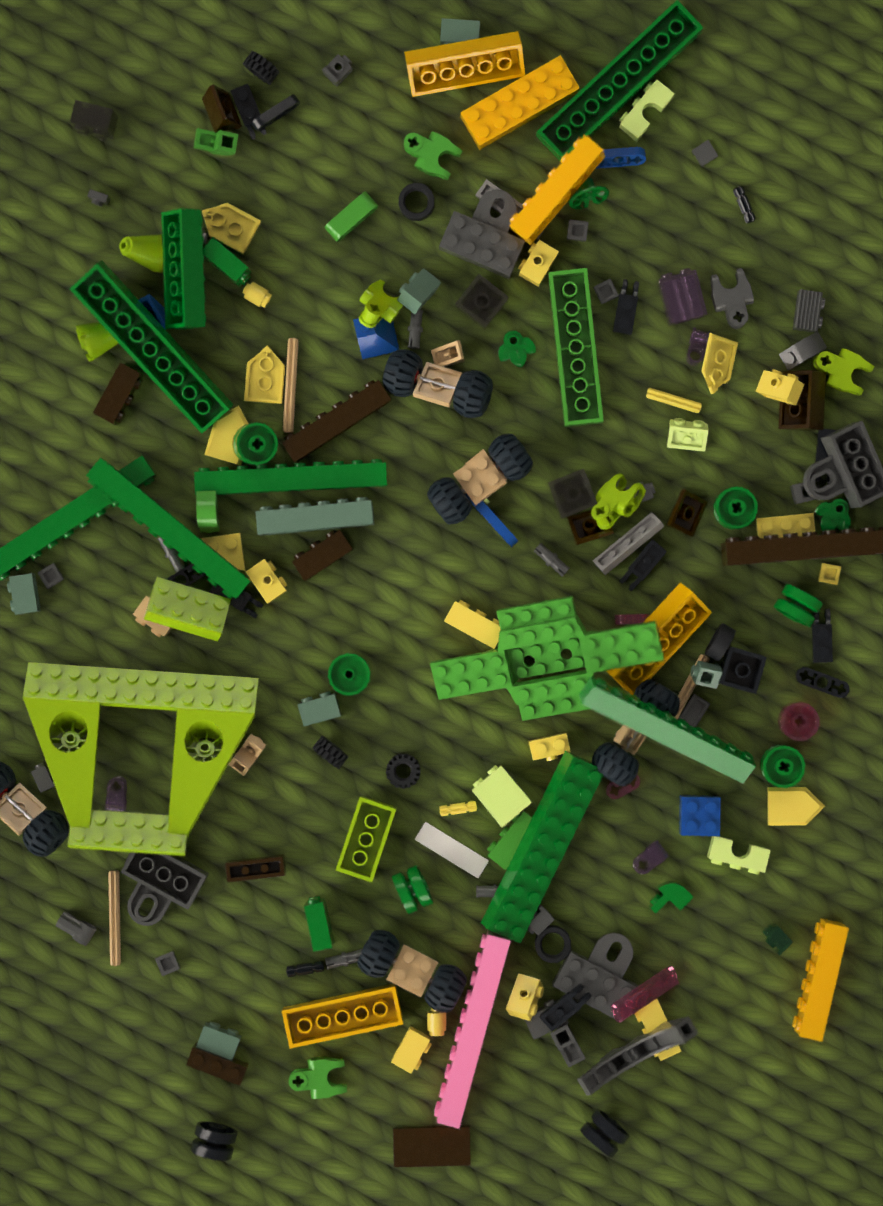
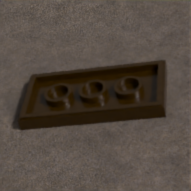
[393,1126,471,1167]

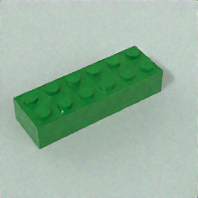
[161,208,206,330]

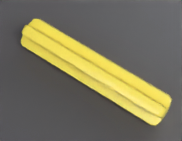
[646,388,702,413]

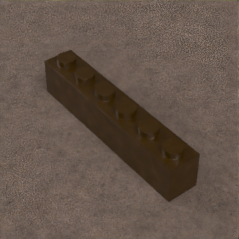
[282,380,391,463]

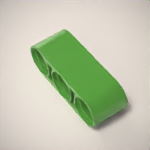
[324,191,378,242]

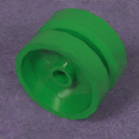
[232,423,278,465]
[713,487,758,530]
[773,583,823,628]
[328,653,371,696]
[760,744,805,788]
[392,865,434,914]

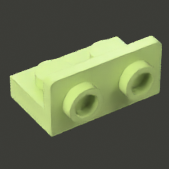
[667,418,708,452]

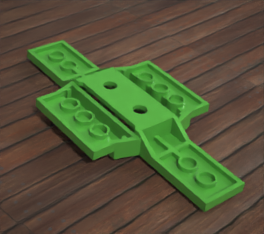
[430,596,664,721]

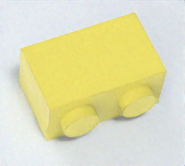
[391,1026,432,1073]

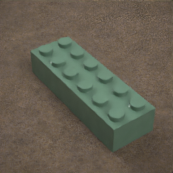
[255,497,375,536]

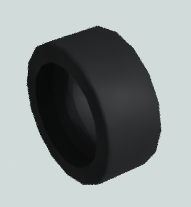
[398,183,435,221]
[705,623,736,661]
[535,925,571,963]

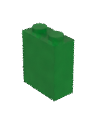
[203,238,251,287]
[304,896,334,952]

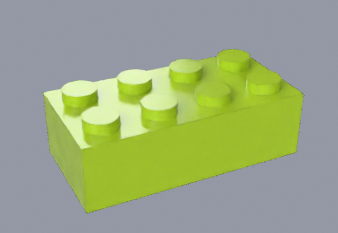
[144,577,231,642]
[336,796,397,882]

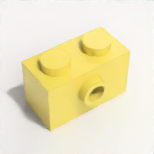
[518,240,559,287]
[756,369,804,406]
[246,559,288,604]
[528,732,571,761]
[506,973,544,1021]

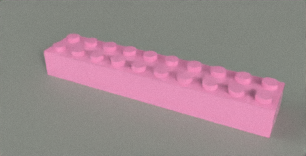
[434,930,510,1129]

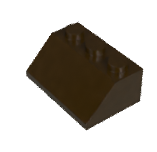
[778,370,826,431]

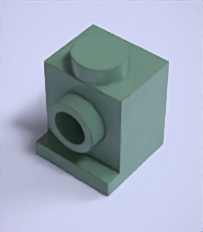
[690,661,723,689]

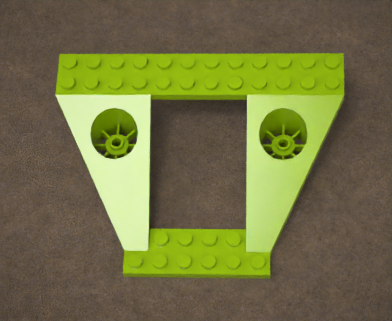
[23,662,259,856]

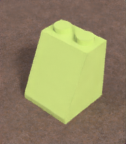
[472,765,532,827]

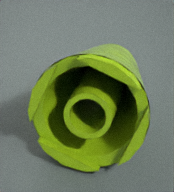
[119,234,163,273]
[75,322,119,362]

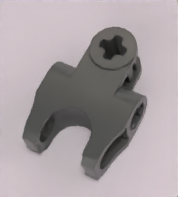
[710,268,754,329]

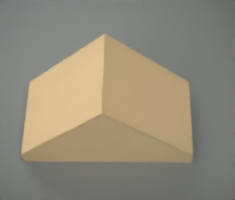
[431,340,464,367]

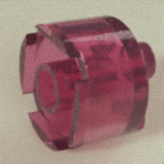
[778,702,820,741]

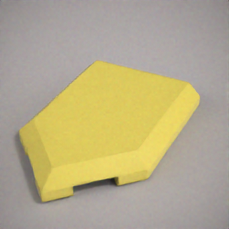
[201,203,261,254]
[702,333,738,394]
[244,345,285,404]
[204,405,249,466]
[767,787,825,826]

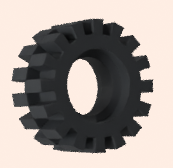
[243,51,280,85]
[312,736,349,769]
[386,754,421,789]

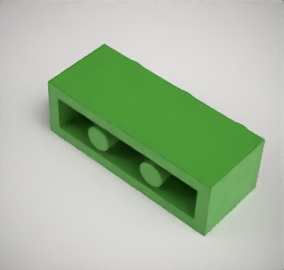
[487,810,532,870]

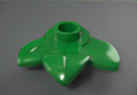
[498,330,536,368]
[815,498,851,531]

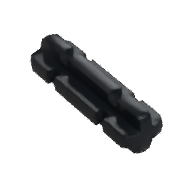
[733,186,756,223]
[286,961,324,977]

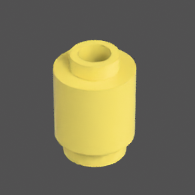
[242,282,272,308]
[427,1008,446,1036]

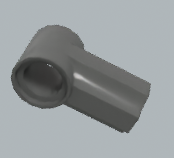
[55,911,97,946]

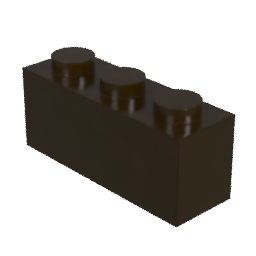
[93,362,143,425]
[292,529,353,581]
[225,854,286,882]
[186,1043,249,1086]

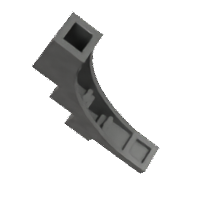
[577,1016,698,1096]

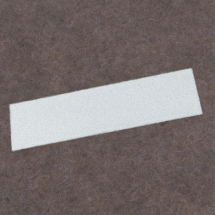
[415,822,489,878]

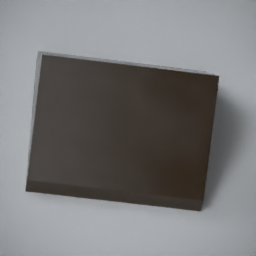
[202,84,242,133]
[665,489,708,537]
[567,510,614,546]

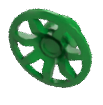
[569,178,609,210]

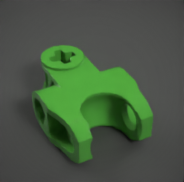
[404,131,462,180]
[289,1056,347,1099]

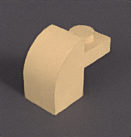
[229,734,266,776]

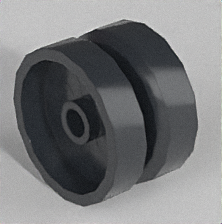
[580,1109,630,1158]
[191,1121,238,1161]

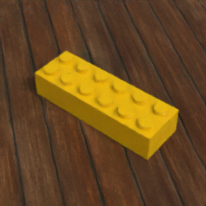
[404,31,525,97]
[461,55,580,150]
[509,135,605,246]
[605,582,712,695]
[792,918,849,1042]
[282,984,404,1049]

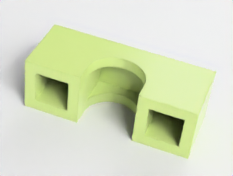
[619,80,674,142]
[707,836,771,875]

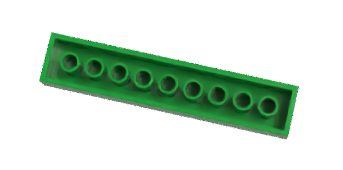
[536,0,704,163]
[70,260,233,434]
[481,750,603,943]

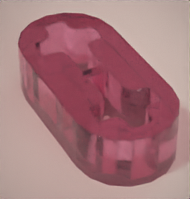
[615,614,651,624]
[606,775,640,799]

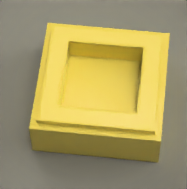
[818,563,842,585]

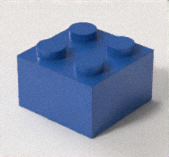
[679,795,721,836]

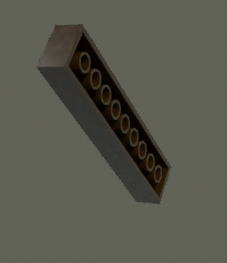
[721,526,883,566]

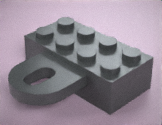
[439,189,525,279]
[803,421,883,508]
[121,852,209,926]
[552,932,639,1022]

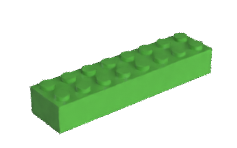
[548,268,604,427]

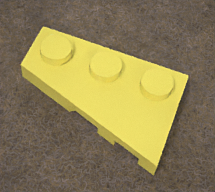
[756,513,815,539]
[200,533,246,571]

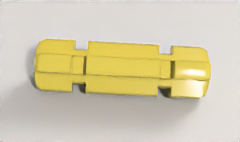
[439,801,477,816]

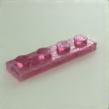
[611,966,679,1023]

